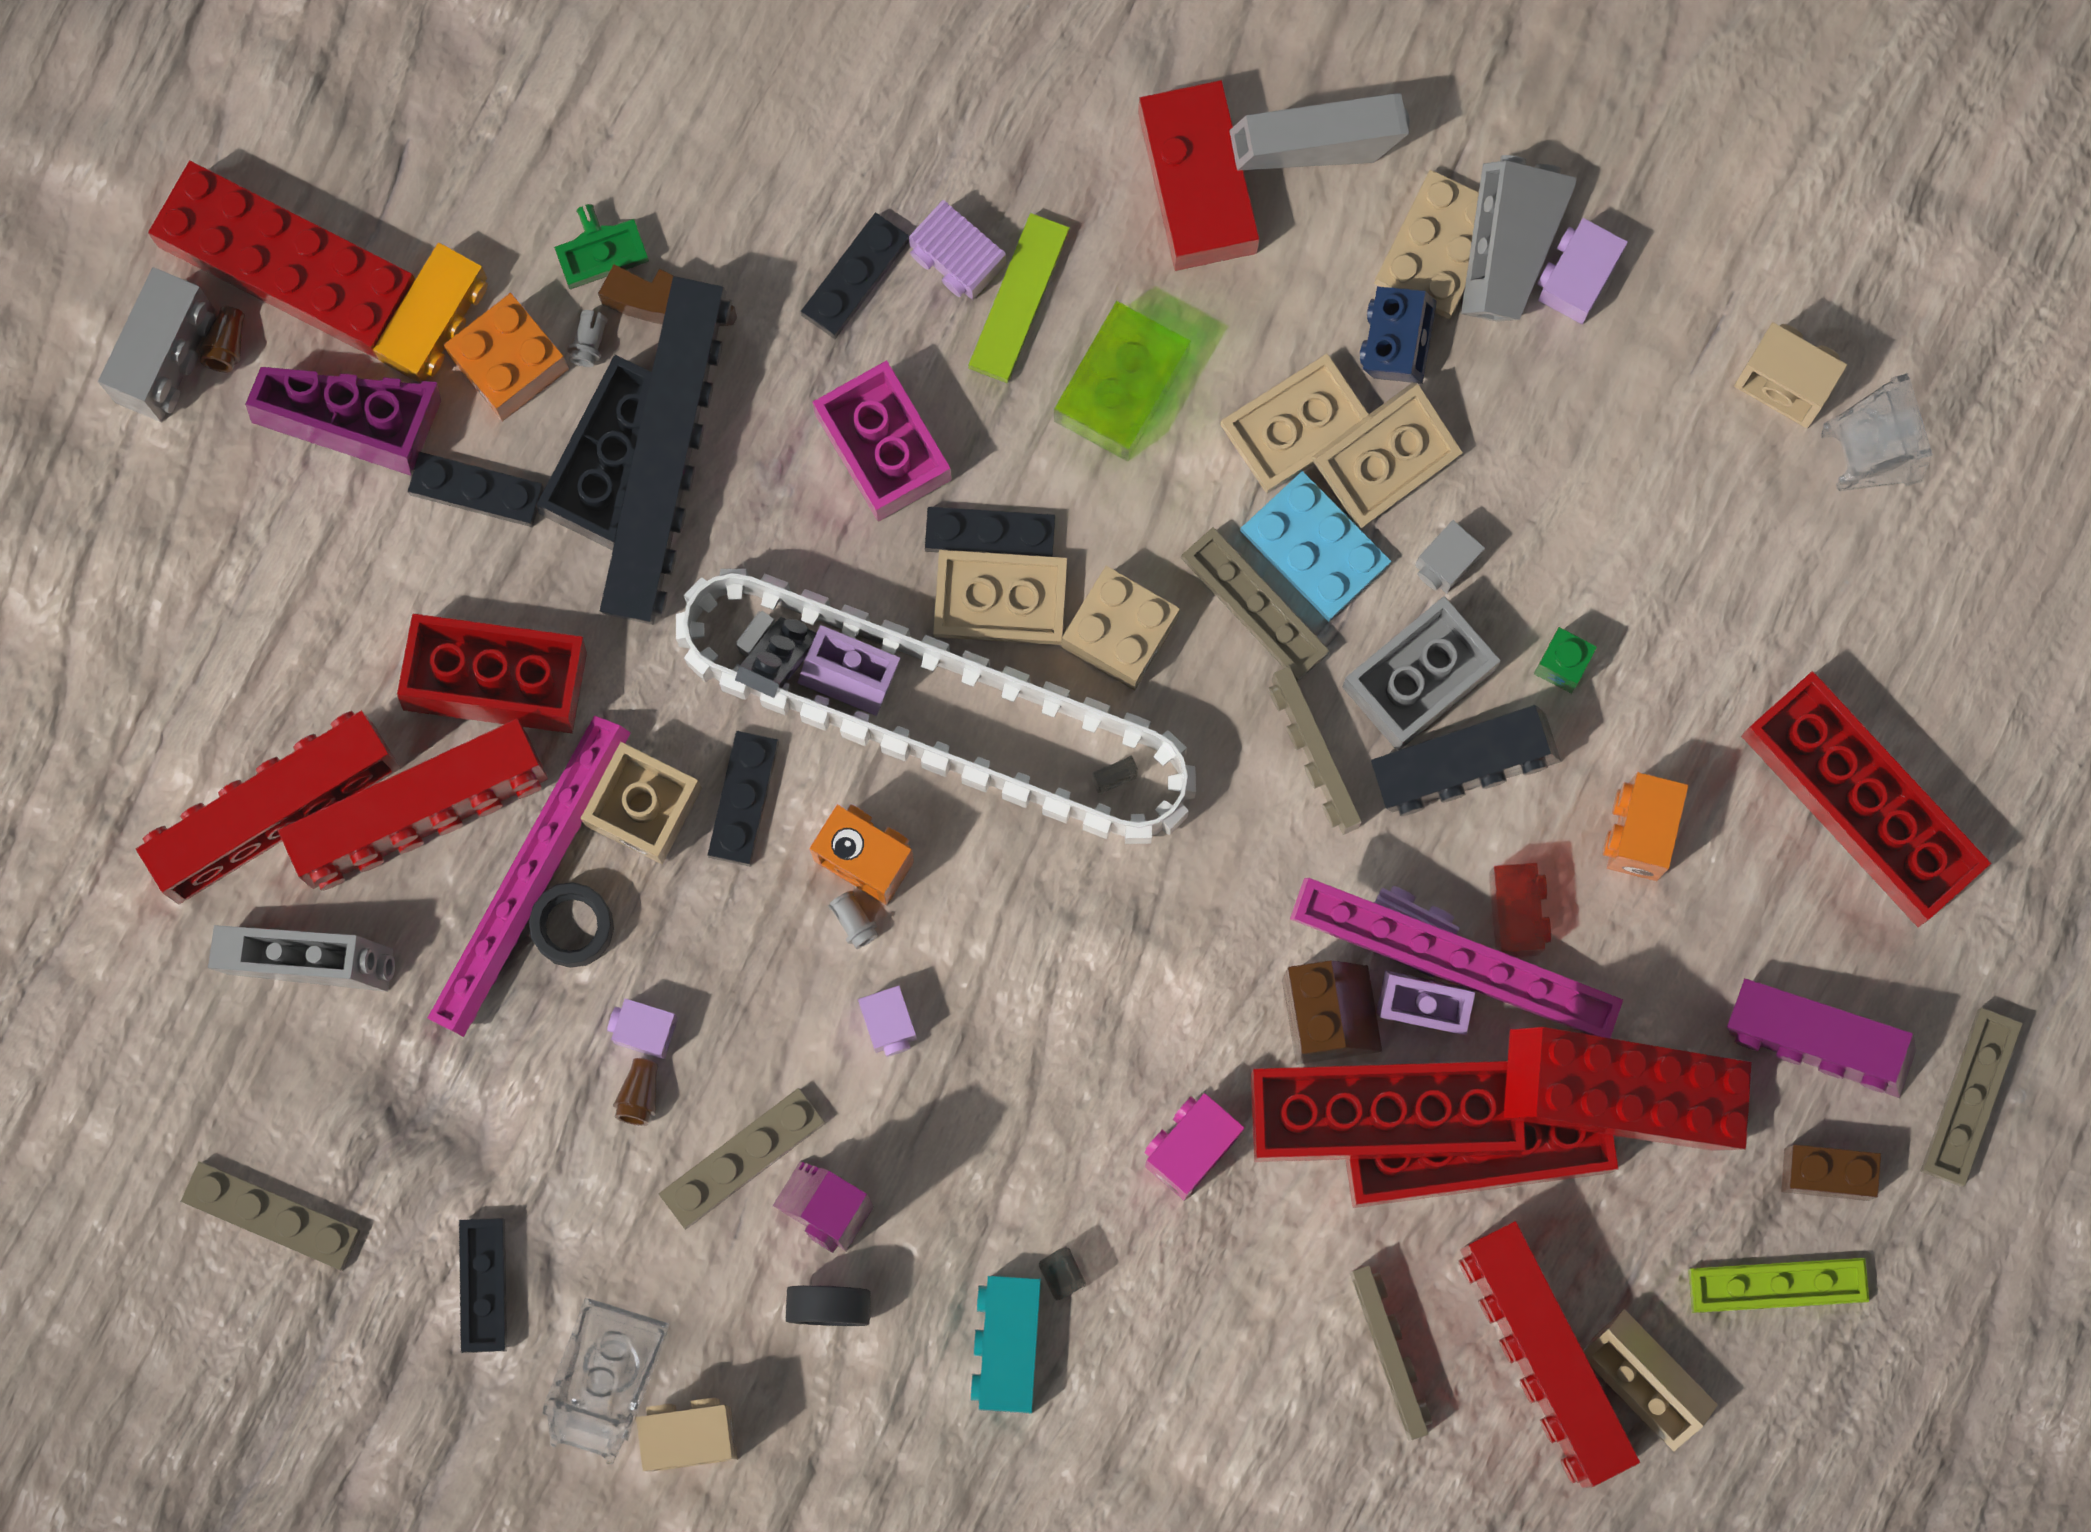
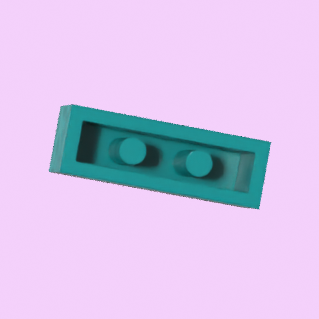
[971,1276,1041,1414]

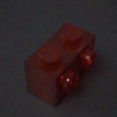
[1489,863,1551,957]

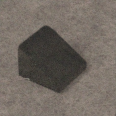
[1039,1246,1086,1301]

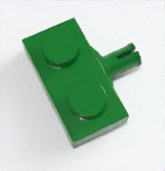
[554,204,649,290]

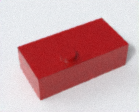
[1138,80,1259,271]
[397,613,587,734]

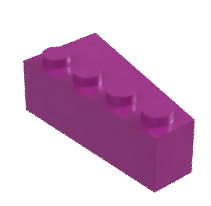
[245,367,441,476]
[1727,978,1917,1098]
[773,1161,874,1253]

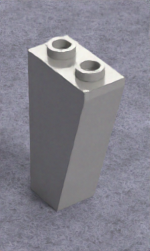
[1230,93,1410,170]
[1461,155,1576,322]
[208,925,395,992]

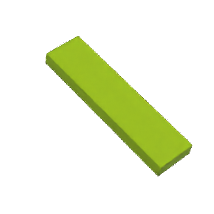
[968,213,1069,384]
[1688,1258,1869,1313]

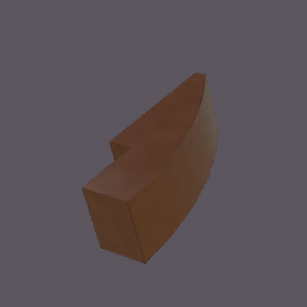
[598,264,737,326]

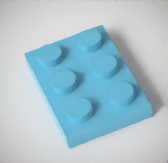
[1240,471,1391,622]

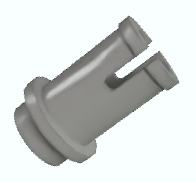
[567,310,608,367]
[828,891,878,949]

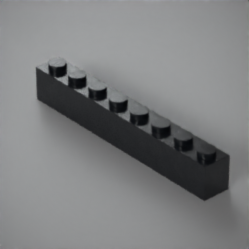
[599,276,732,625]

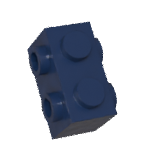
[1360,286,1437,384]

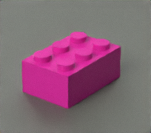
[812,360,952,522]

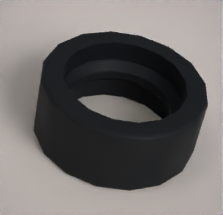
[529,882,614,968]
[785,1285,871,1326]

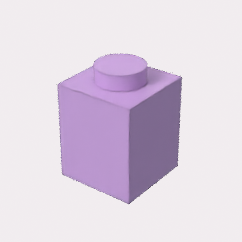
[858,986,917,1057]
[607,998,678,1060]

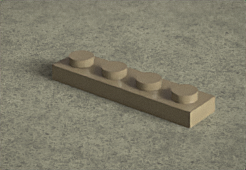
[1181,527,1329,682]
[1268,666,1362,835]
[1920,1007,2023,1187]
[658,1088,825,1230]
[180,1162,360,1271]
[1350,1266,1432,1441]

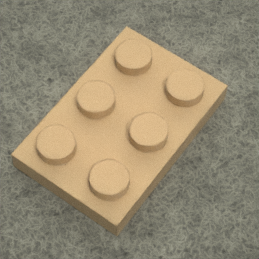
[1374,170,1479,319]
[1220,354,1369,494]
[1311,382,1463,528]
[933,550,1067,645]

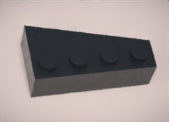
[537,354,652,551]
[1371,705,1561,816]

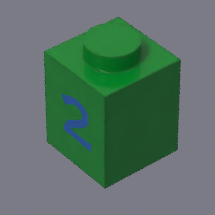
[1534,627,1597,694]

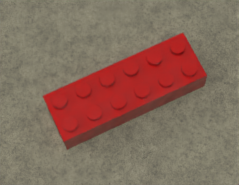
[148,160,415,360]
[1741,671,1992,927]
[135,710,401,905]
[277,719,548,891]
[1503,1027,1752,1151]
[1251,1061,1525,1162]
[1345,1122,1619,1208]
[1458,1221,1641,1488]

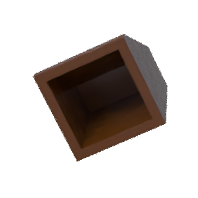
[1282,960,1382,1065]

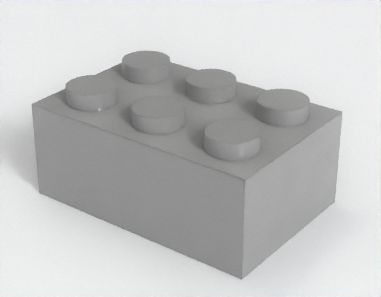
[98,267,216,423]
[1342,596,1500,751]

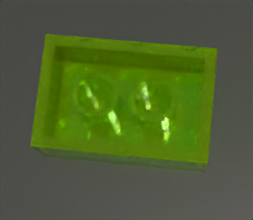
[1054,300,1191,462]

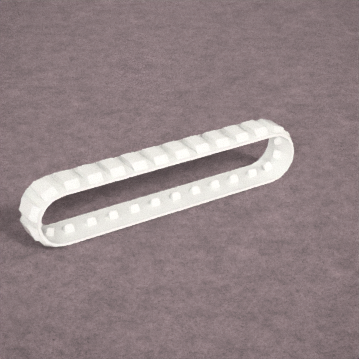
[676,569,1196,844]

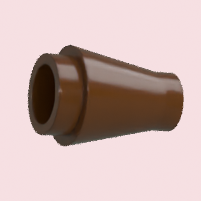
[198,306,245,373]
[613,1058,658,1126]

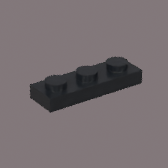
[800,212,909,339]
[407,451,544,527]
[925,507,1055,557]
[735,616,817,698]
[707,731,779,867]
[459,1218,507,1353]

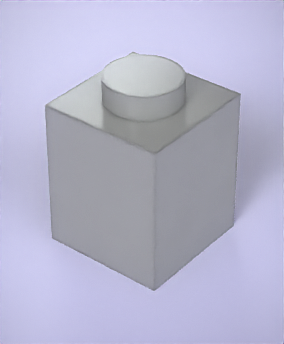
[1415,520,1485,594]

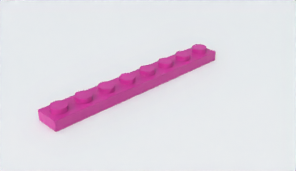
[427,716,631,1037]
[1290,878,1623,1038]

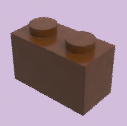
[1781,1145,1881,1201]

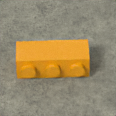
[373,242,488,384]

